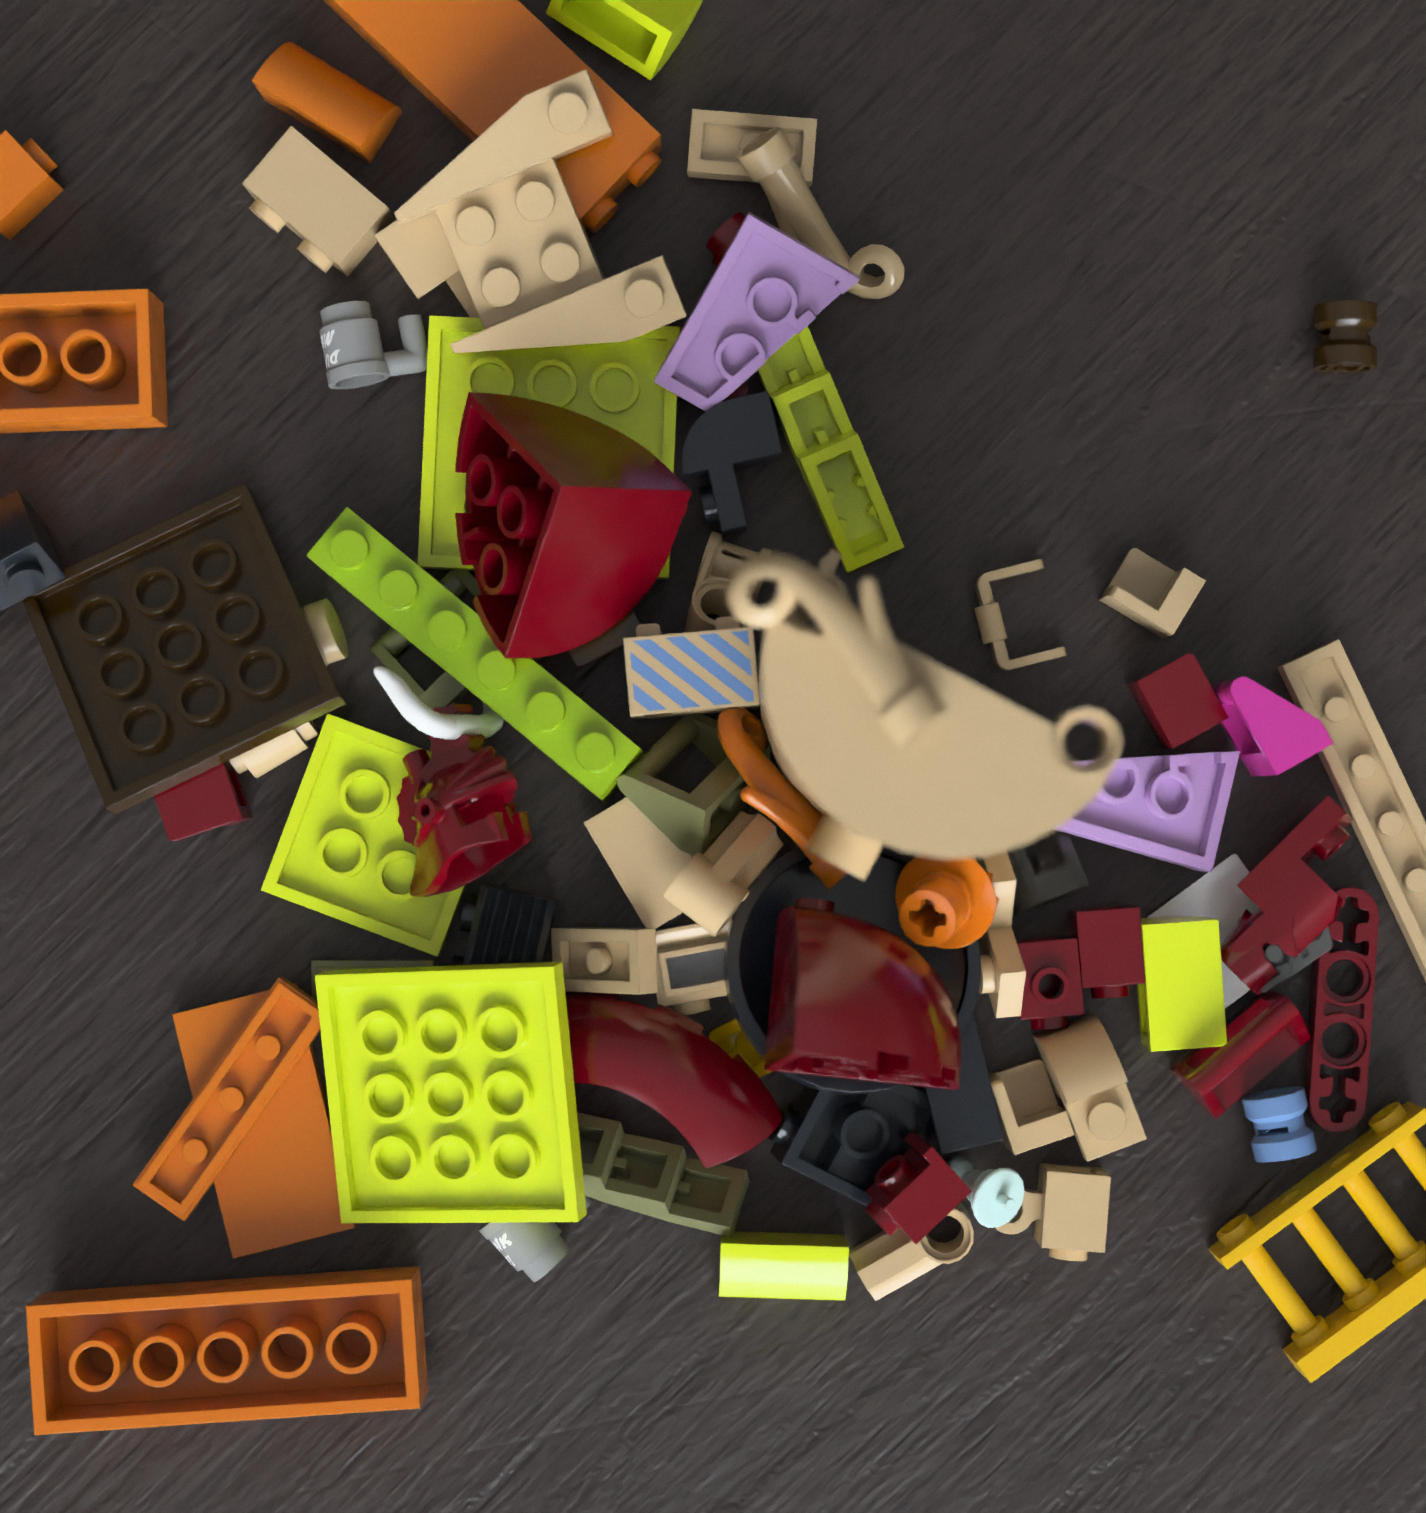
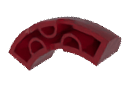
[566,992,784,1169]

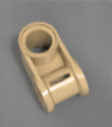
[684,531,772,633]

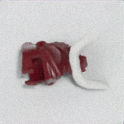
[374,666,532,897]

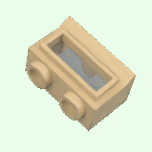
[656,918,732,1015]

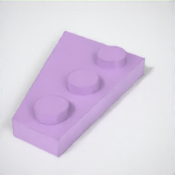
[654,211,860,411]

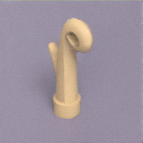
[737,127,904,299]
[727,553,948,748]

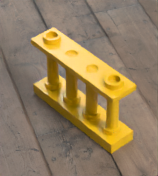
[1208,1101,1426,1383]

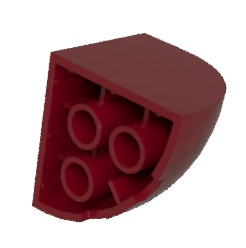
[455,392,692,658]
[764,898,962,1090]

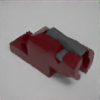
[1220,796,1352,995]

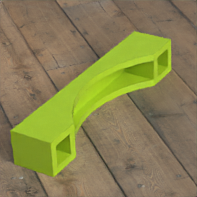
[306,507,644,803]

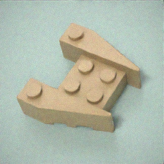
[394,69,687,353]

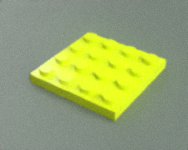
[418,316,680,580]
[315,962,587,1224]

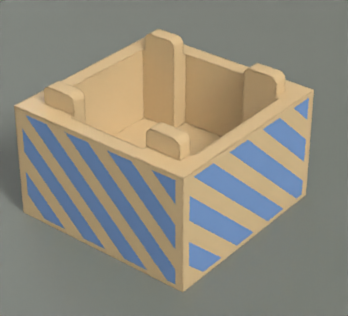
[623,616,760,720]

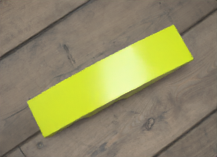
[757,326,904,573]

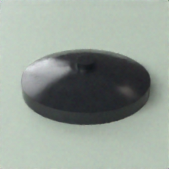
[723,844,981,1095]

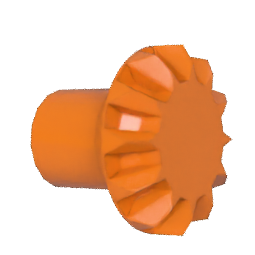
[895,854,999,949]

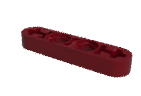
[1303,886,1379,1132]

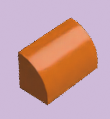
[252,42,402,164]

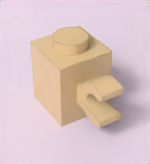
[995,1163,1111,1261]

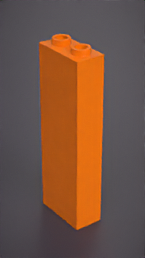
[323,0,662,233]

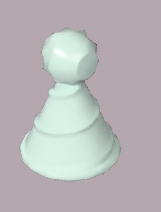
[946,1155,1025,1228]

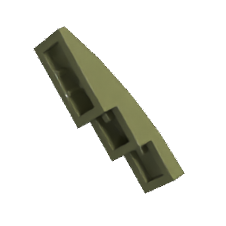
[577,1112,750,1238]

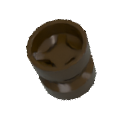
[1313,300,1377,374]

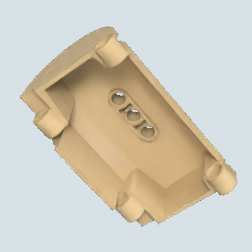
[759,549,1122,880]

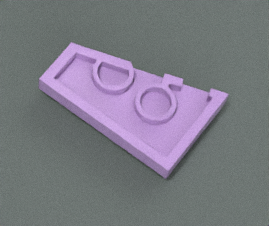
[1055,751,1240,872]

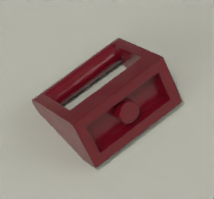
[1171,991,1311,1120]

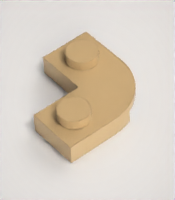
[975,850,1026,1018]

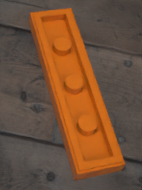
[133,976,320,1221]

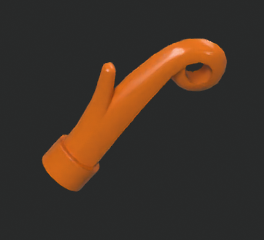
[717,707,849,890]

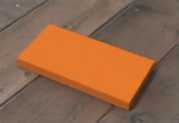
[172,982,358,1259]

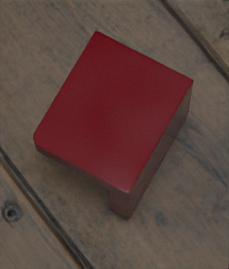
[1127,653,1229,750]
[154,760,253,841]

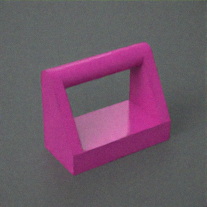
[1211,677,1334,777]

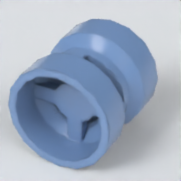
[1241,1086,1317,1163]

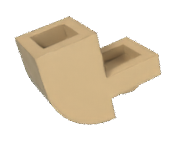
[1032,1013,1147,1162]

